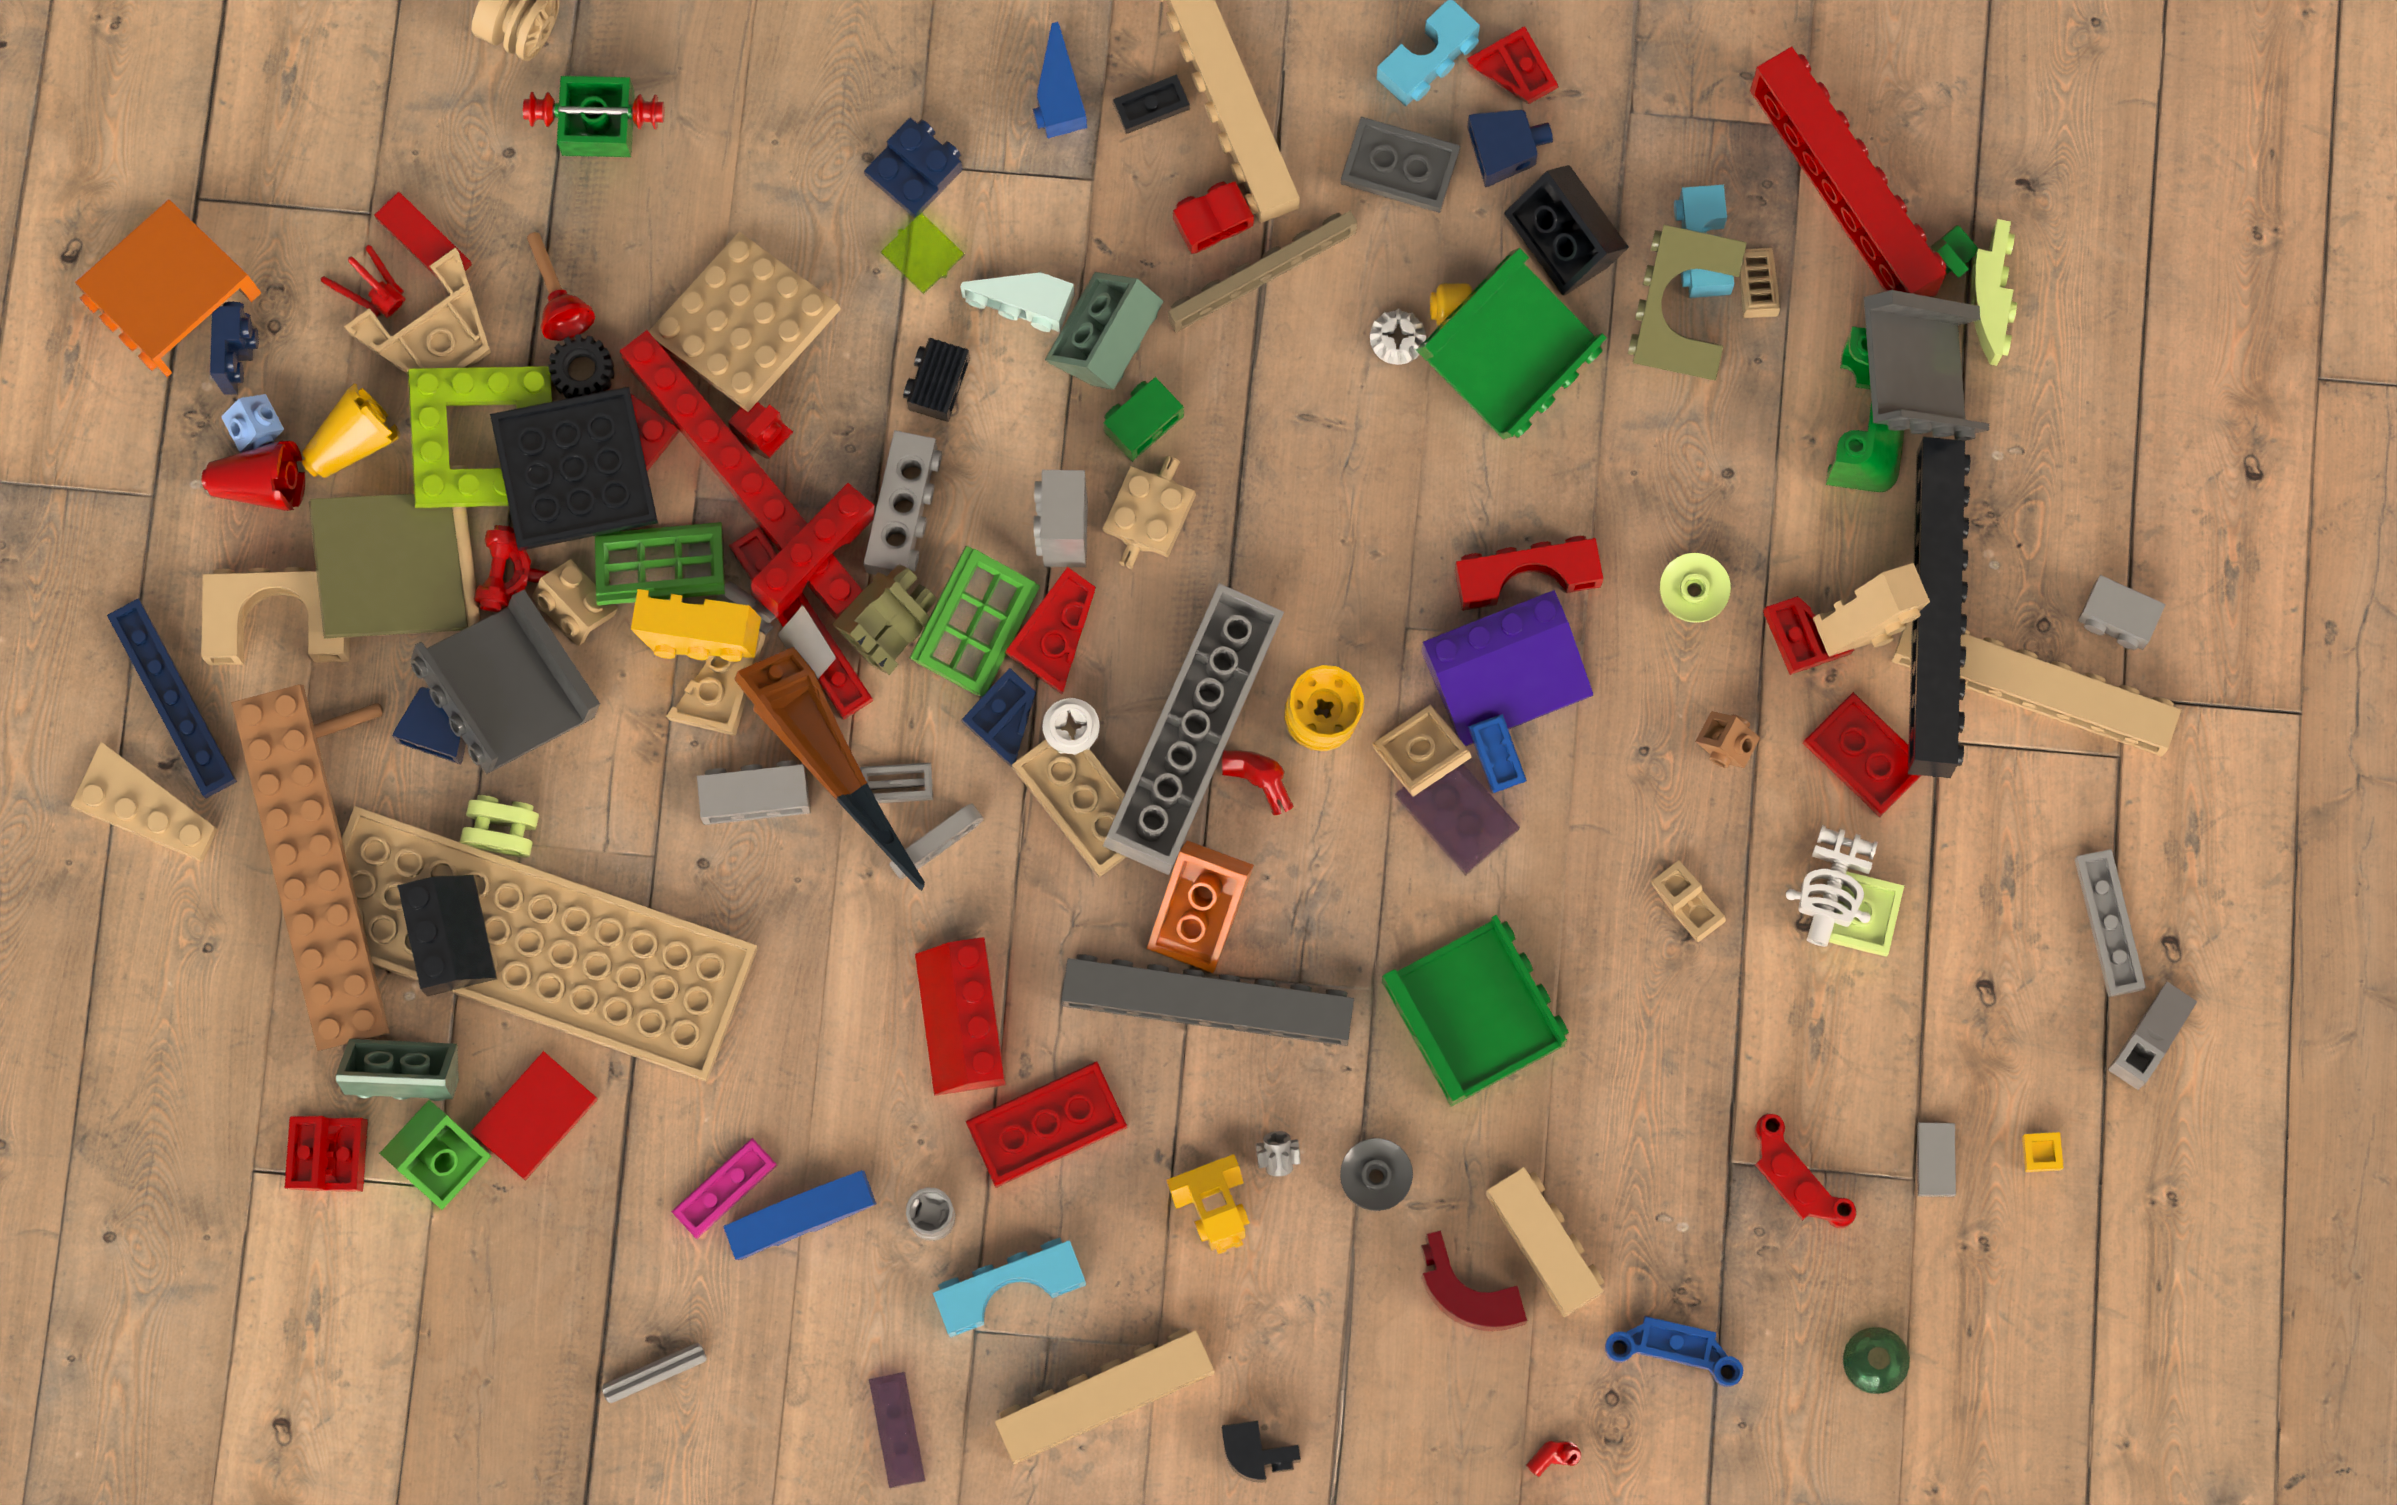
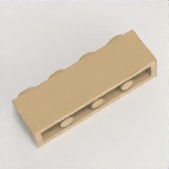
[1486,1167,1604,1318]

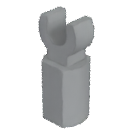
[716,582,776,635]

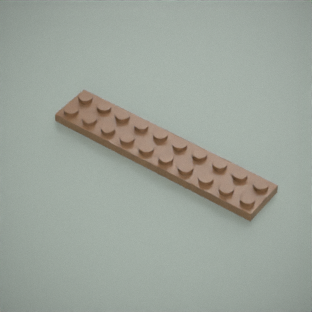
[231,684,390,1051]

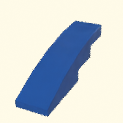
[723,1170,877,1260]

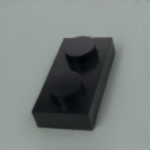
[1113,74,1190,134]

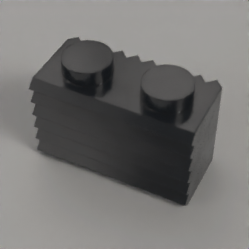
[903,338,970,422]

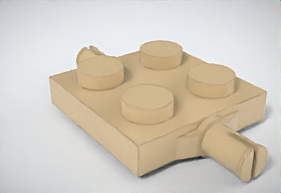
[1102,456,1196,569]

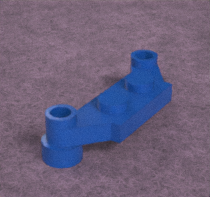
[1605,1316,1743,1387]

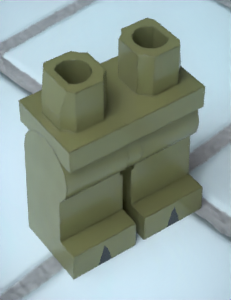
[832,564,937,675]

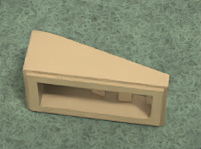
[1739,248,1780,318]

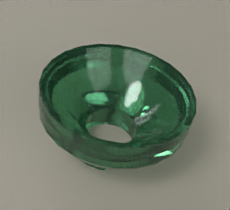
[1842,1327,1910,1394]

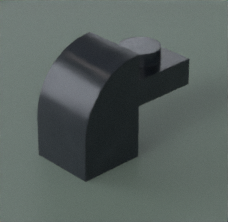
[1221,1421,1301,1483]

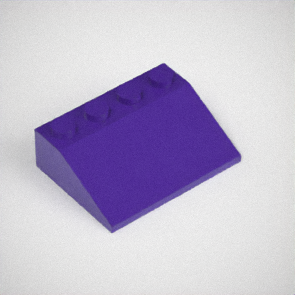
[1421,590,1594,746]

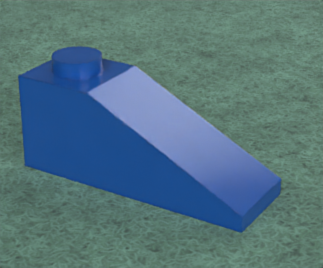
[1033,22,1087,139]

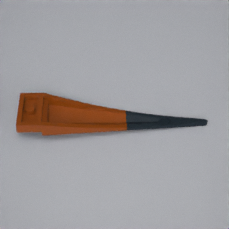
[734,647,925,891]

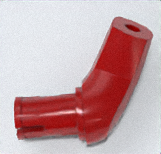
[1222,750,1294,815]

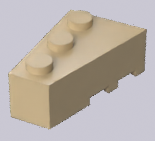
[1813,563,1930,657]

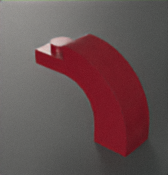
[1421,1230,1527,1331]

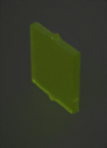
[881,213,965,294]

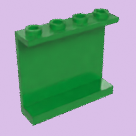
[1416,248,1607,440]

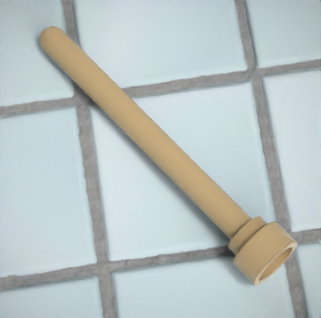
[450,465,481,628]

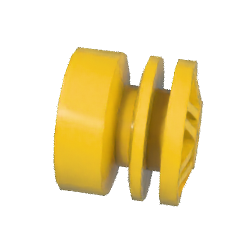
[1284,665,1364,751]

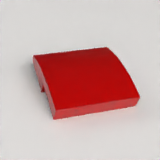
[284,1116,368,1192]

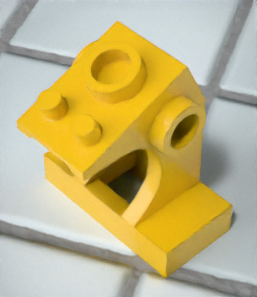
[1166,1154,1250,1254]

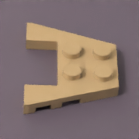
[344,248,491,375]

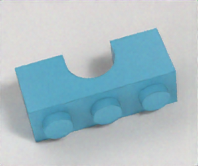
[1376,0,1480,106]
[1674,185,1734,298]

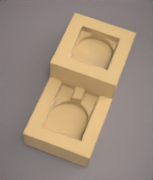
[1651,860,1726,943]

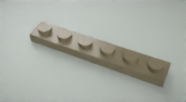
[1168,211,1357,333]

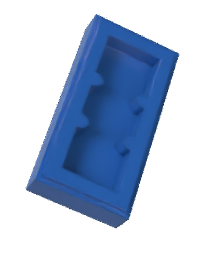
[1468,714,1527,794]

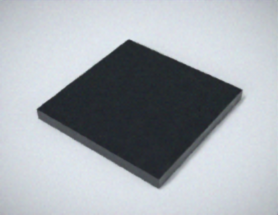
[490,387,658,551]

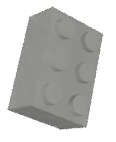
[1034,470,1088,567]

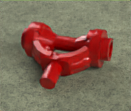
[474,525,550,612]

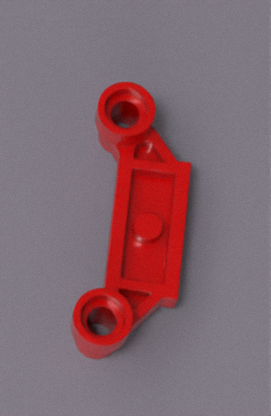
[1755,1114,1856,1228]

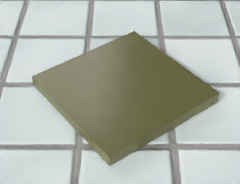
[309,494,467,639]

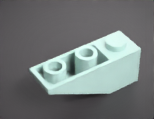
[960,272,1075,332]

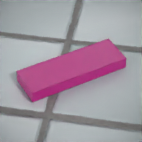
[671,1138,778,1239]

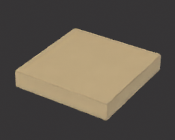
[1372,704,1472,797]

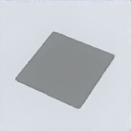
[778,606,836,679]

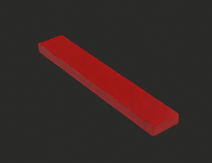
[729,527,873,720]

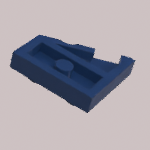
[961,668,1036,767]

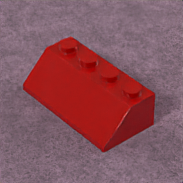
[915,937,1006,1096]

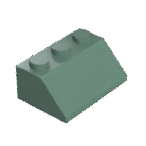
[1045,272,1164,390]
[336,1039,459,1101]

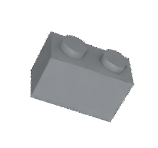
[2078,575,2166,650]

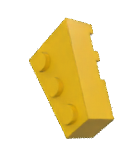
[631,589,761,662]

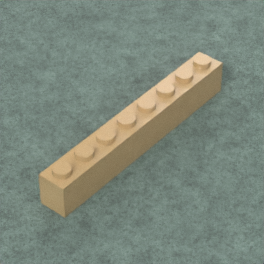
[1159,0,1300,224]
[1892,621,2182,757]

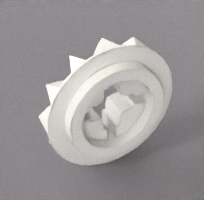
[1370,309,1426,365]
[1042,698,1100,755]

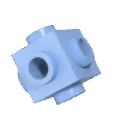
[221,394,284,452]

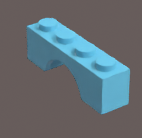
[933,1238,1086,1338]

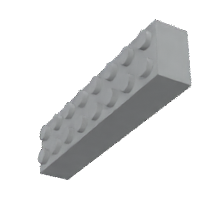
[1103,583,1284,875]

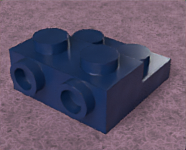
[864,117,963,219]
[210,301,259,395]

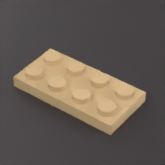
[1012,722,1126,878]

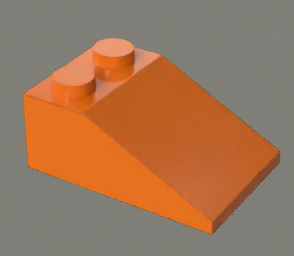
[1146,840,1254,974]

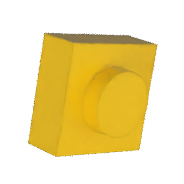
[2022,1132,2064,1172]

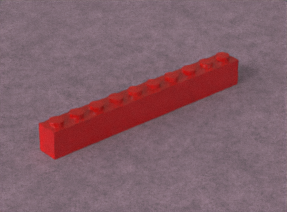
[620,330,863,620]

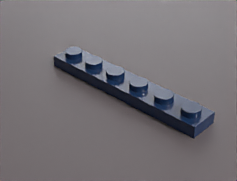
[107,598,237,799]

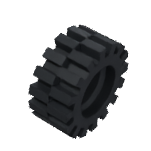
[548,334,615,399]

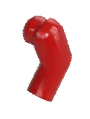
[1525,1441,1581,1478]

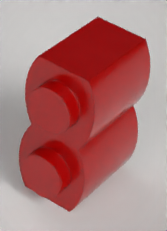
[1173,181,1254,254]

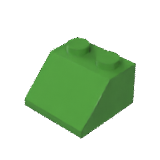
[379,1100,492,1210]

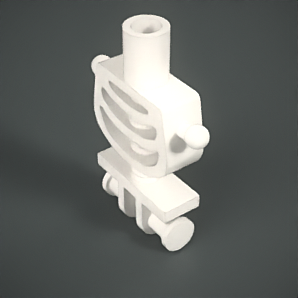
[1786,825,1878,947]

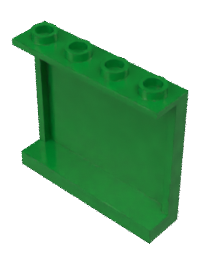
[1382,915,1569,1107]

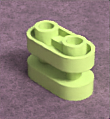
[460,795,539,858]

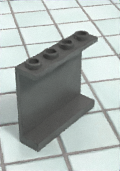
[1864,290,1989,441]
[410,590,600,774]

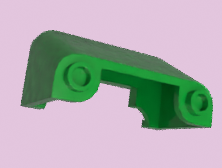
[1826,326,1904,492]

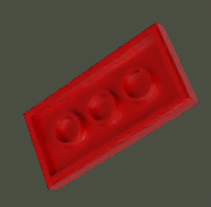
[965,1061,1127,1188]

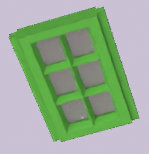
[595,522,725,606]
[909,546,1040,697]

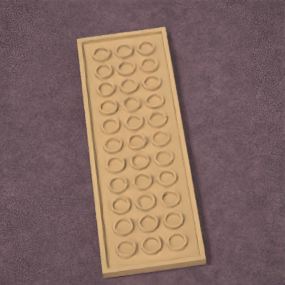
[342,806,758,1082]

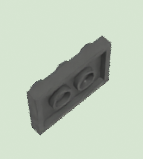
[1340,117,1461,213]

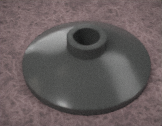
[1340,1138,1413,1211]

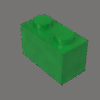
[1103,377,1184,462]

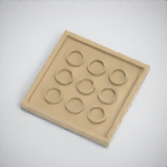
[649,232,841,412]

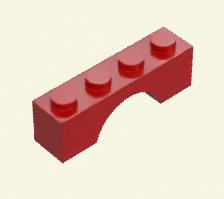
[751,483,874,618]
[1454,535,1604,611]

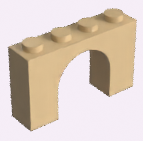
[201,567,350,665]

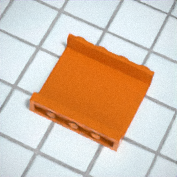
[75,199,261,377]

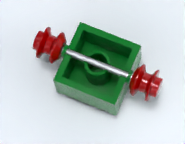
[523,76,665,157]

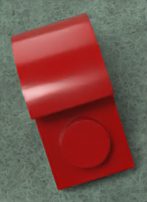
[728,402,793,459]

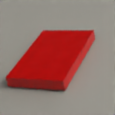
[1803,692,1922,817]
[470,1051,598,1181]

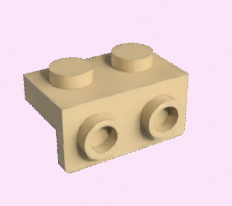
[532,559,618,646]

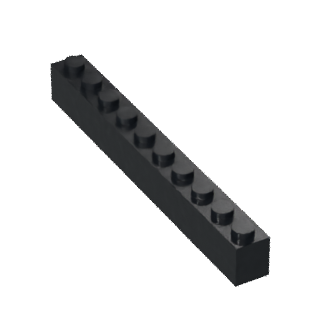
[1908,436,1971,778]

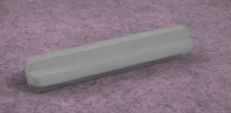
[602,1343,707,1403]

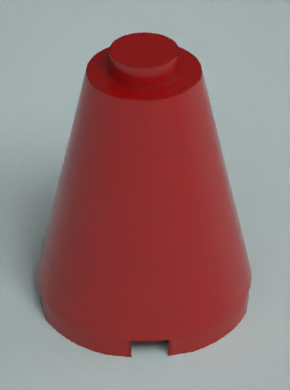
[201,440,305,511]

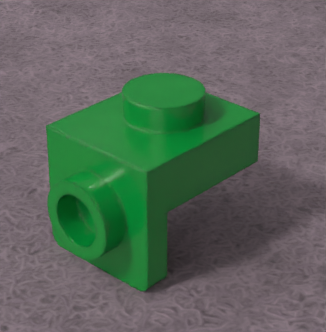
[1931,225,1979,278]

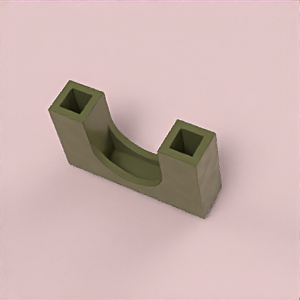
[1628,224,1747,381]

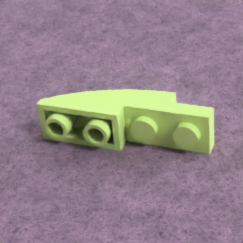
[1970,219,2017,366]

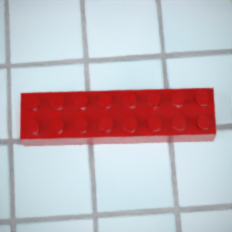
[1750,46,1946,297]

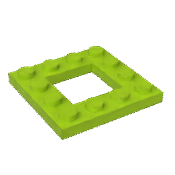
[408,366,552,508]

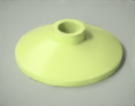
[1660,553,1731,623]

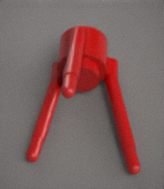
[321,245,406,318]

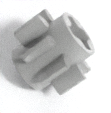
[1256,1131,1301,1176]

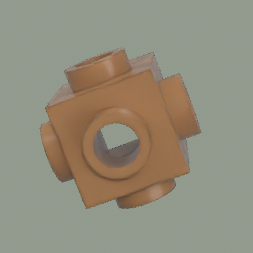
[1695,711,1760,768]

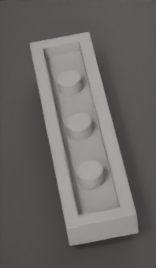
[2075,849,2146,997]

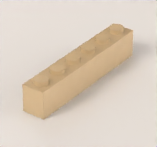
[995,1328,1214,1465]

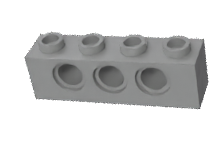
[864,430,942,576]

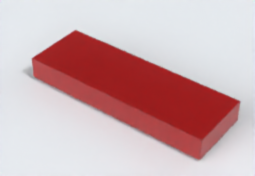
[374,192,472,281]

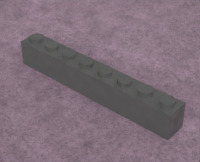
[1061,954,1354,1046]

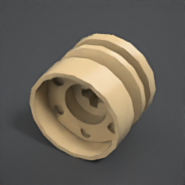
[472,0,560,61]

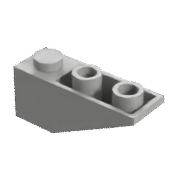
[2108,982,2197,1090]

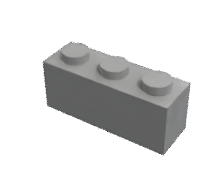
[697,760,811,825]

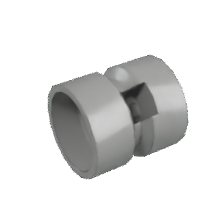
[906,1187,956,1241]

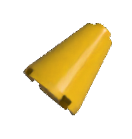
[301,383,401,478]

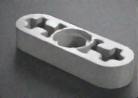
[889,804,984,879]

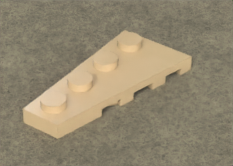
[71,742,217,862]

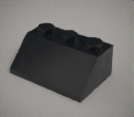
[1504,165,1629,295]
[397,875,497,997]

